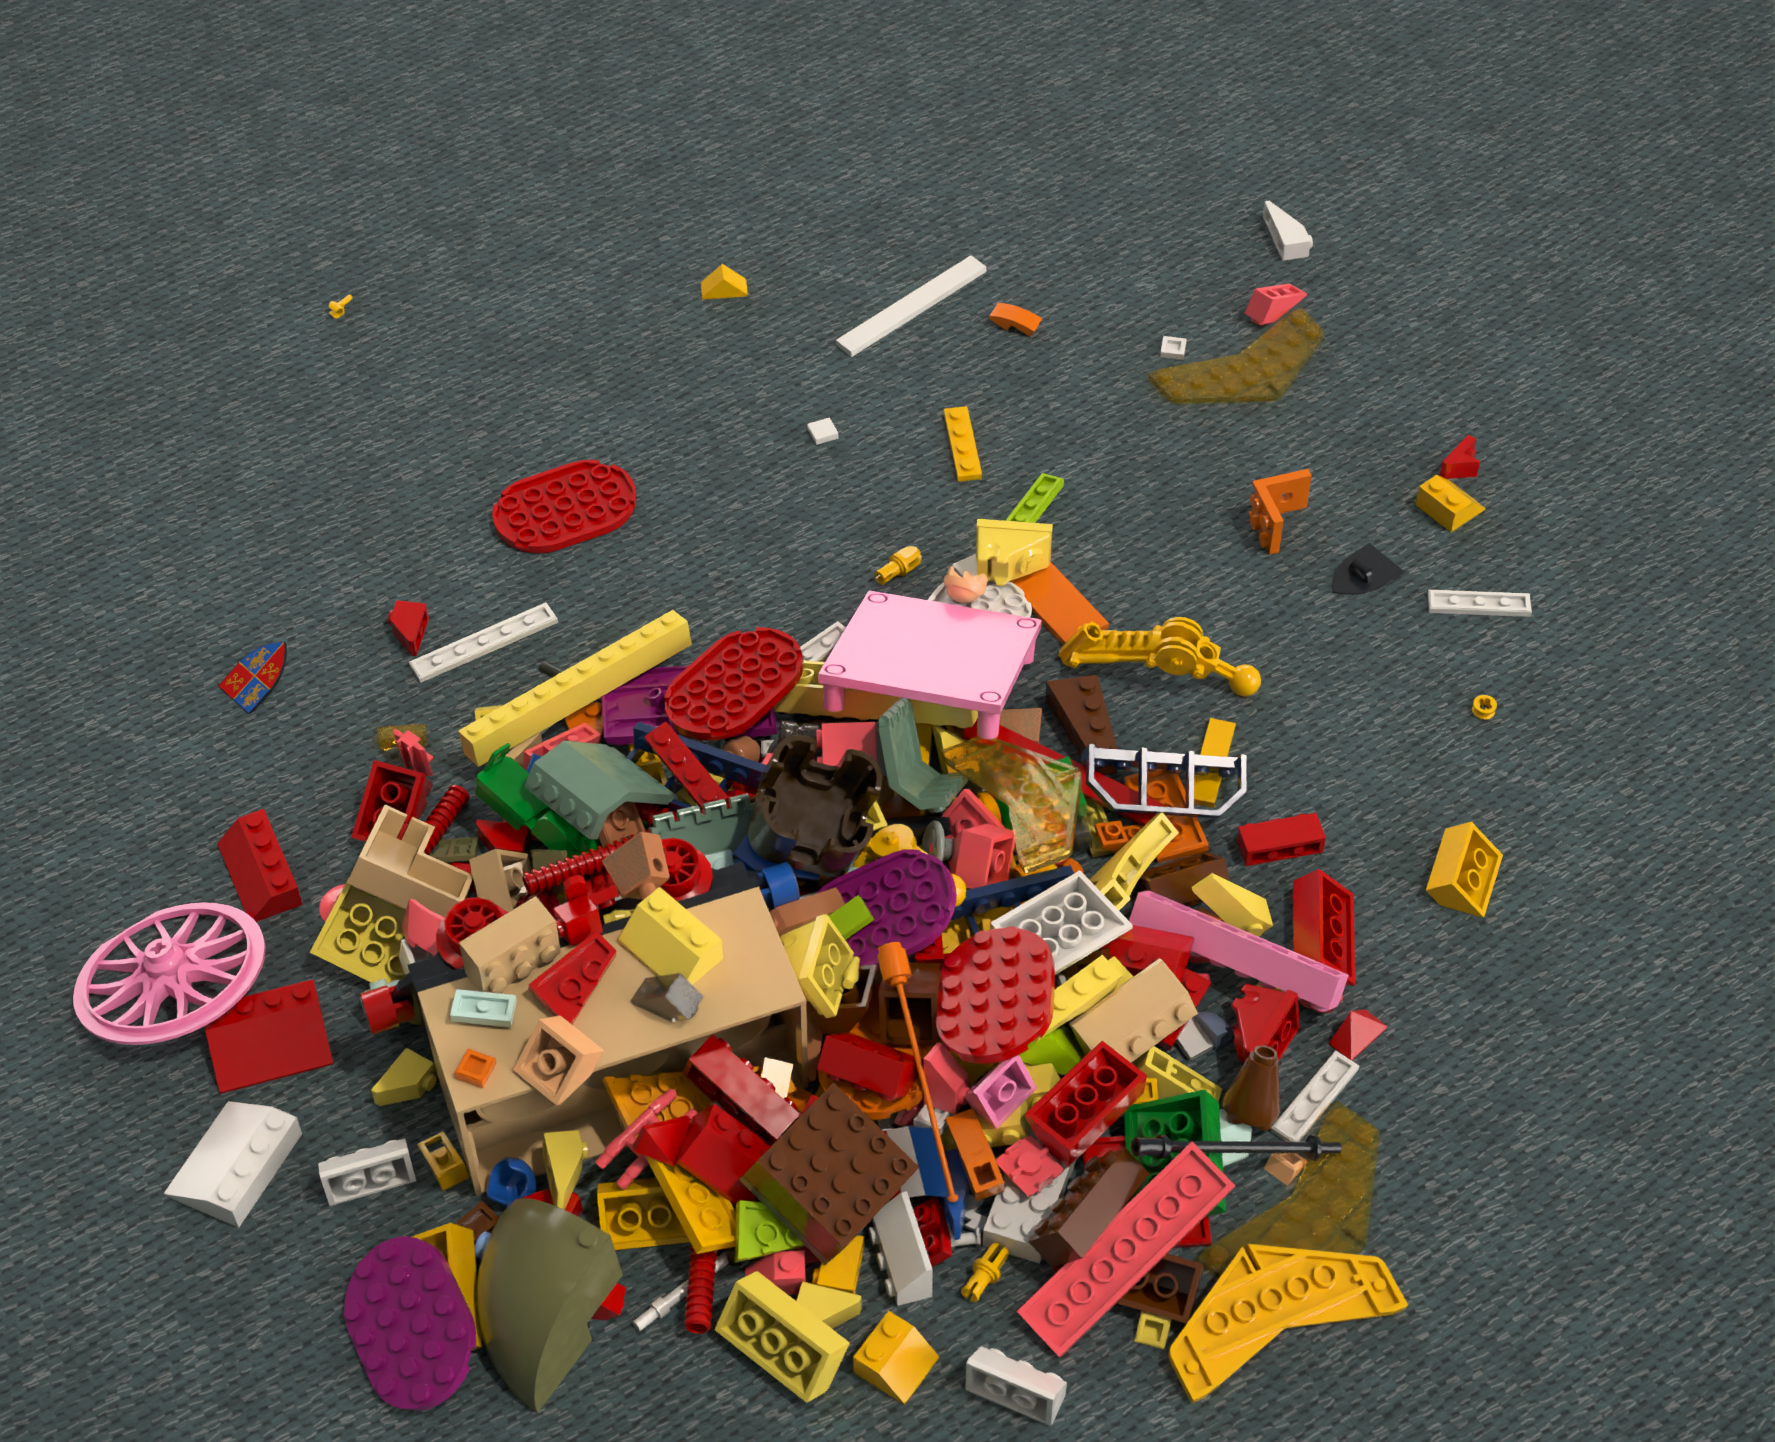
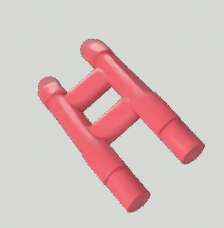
[595,1089,697,1190]

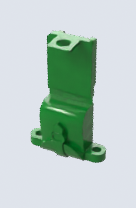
[475,743,603,877]

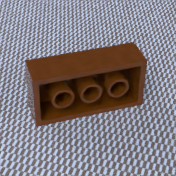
[1028,1148,1149,1268]

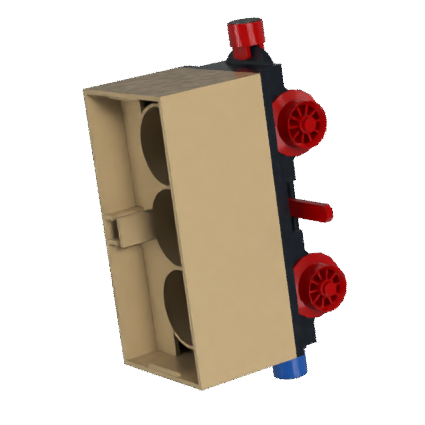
[360,838,809,1196]

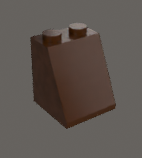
[879,963,944,1046]

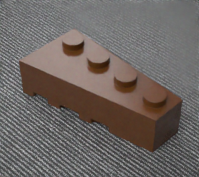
[1045,675,1118,775]

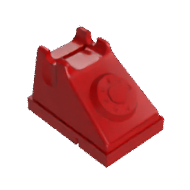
[351,760,433,842]
[1231,984,1300,1063]

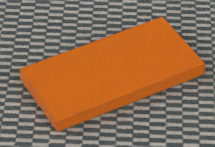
[1010,562,1109,645]
[1123,769,1209,863]

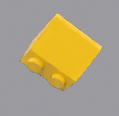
[1416,475,1485,532]
[853,1311,939,1405]

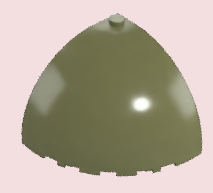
[476,1198,623,1413]

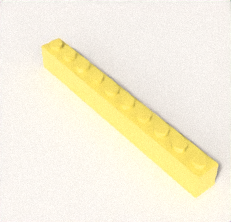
[458,610,692,767]

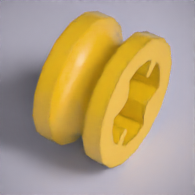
[1472,695,1497,720]

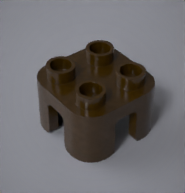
[748,735,882,877]

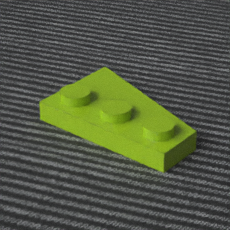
[735,1200,805,1263]

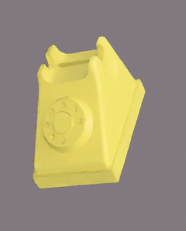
[976,519,1053,586]
[780,914,854,1018]

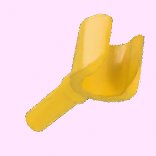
[329,295,352,319]

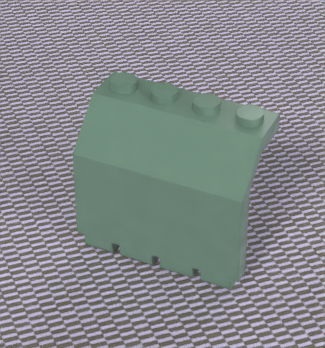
[878,697,968,813]
[524,741,675,840]
[649,794,754,871]

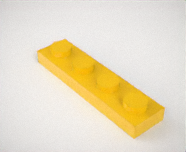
[944,406,982,482]

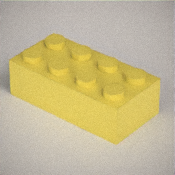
[715,1271,850,1403]

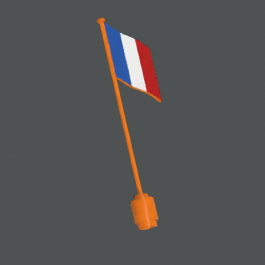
[877,942,959,1203]

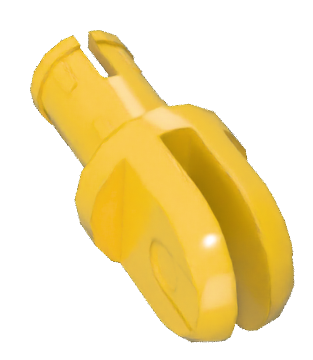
[874,546,922,585]
[961,1242,1009,1302]

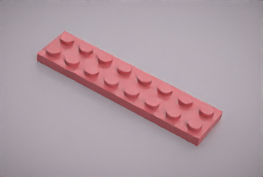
[1017,1142,1235,1357]

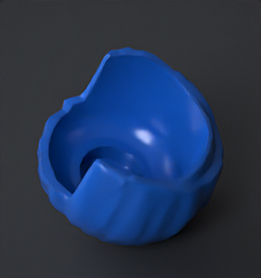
[486,1157,536,1206]

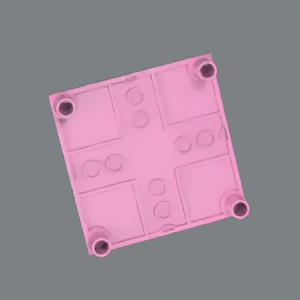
[818,591,1042,739]

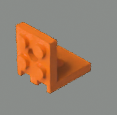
[1248,469,1312,555]

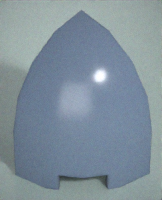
[1194,1011,1234,1050]

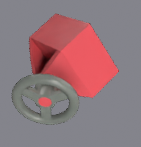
[921,821,1017,889]

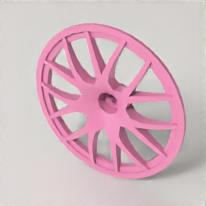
[73,903,266,1045]

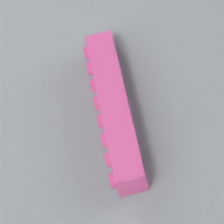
[1129,890,1349,1011]

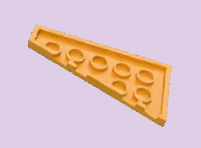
[602,1066,797,1139]

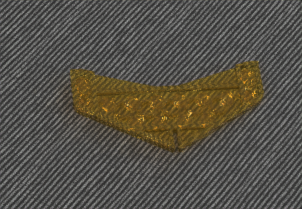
[1148,307,1324,404]
[941,737,1082,874]
[1197,1101,1379,1278]

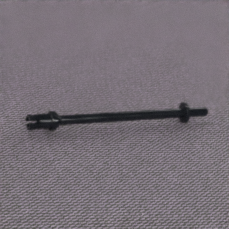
[1131,1134,1342,1161]

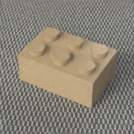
[459,896,561,993]

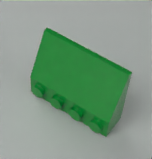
[1124,1089,1226,1216]

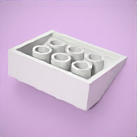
[990,870,1133,975]
[164,1101,302,1228]

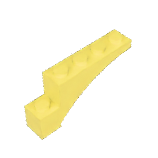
[1089,812,1179,910]
[1034,955,1133,1042]
[940,1063,1061,1152]

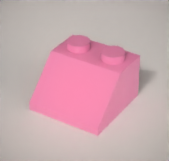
[964,1055,1037,1129]

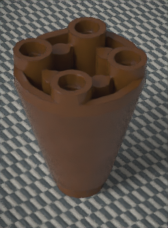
[1222,1045,1280,1131]

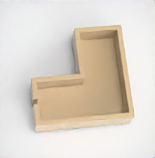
[347,805,473,917]

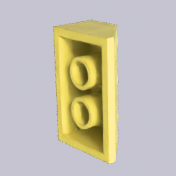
[618,887,723,995]

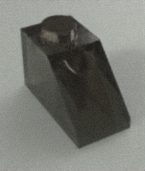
[631,973,704,1022]

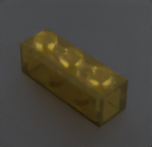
[377,724,428,750]

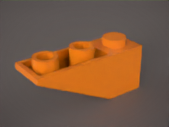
[945,1108,1004,1201]

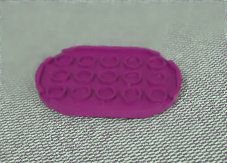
[816,849,957,969]
[344,1236,476,1411]

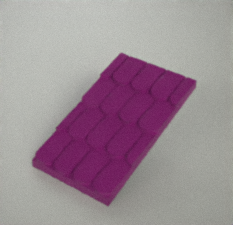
[602,666,778,745]

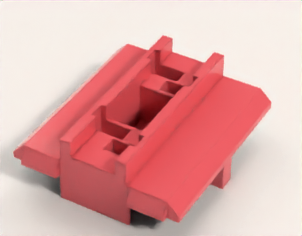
[394,729,434,776]
[996,1135,1064,1197]

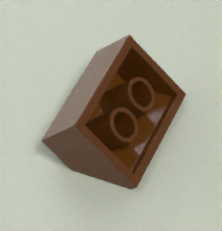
[1136,851,1230,907]
[1116,1254,1204,1324]

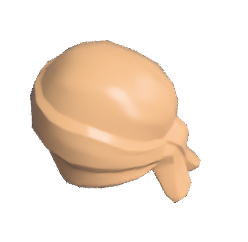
[944,566,988,604]

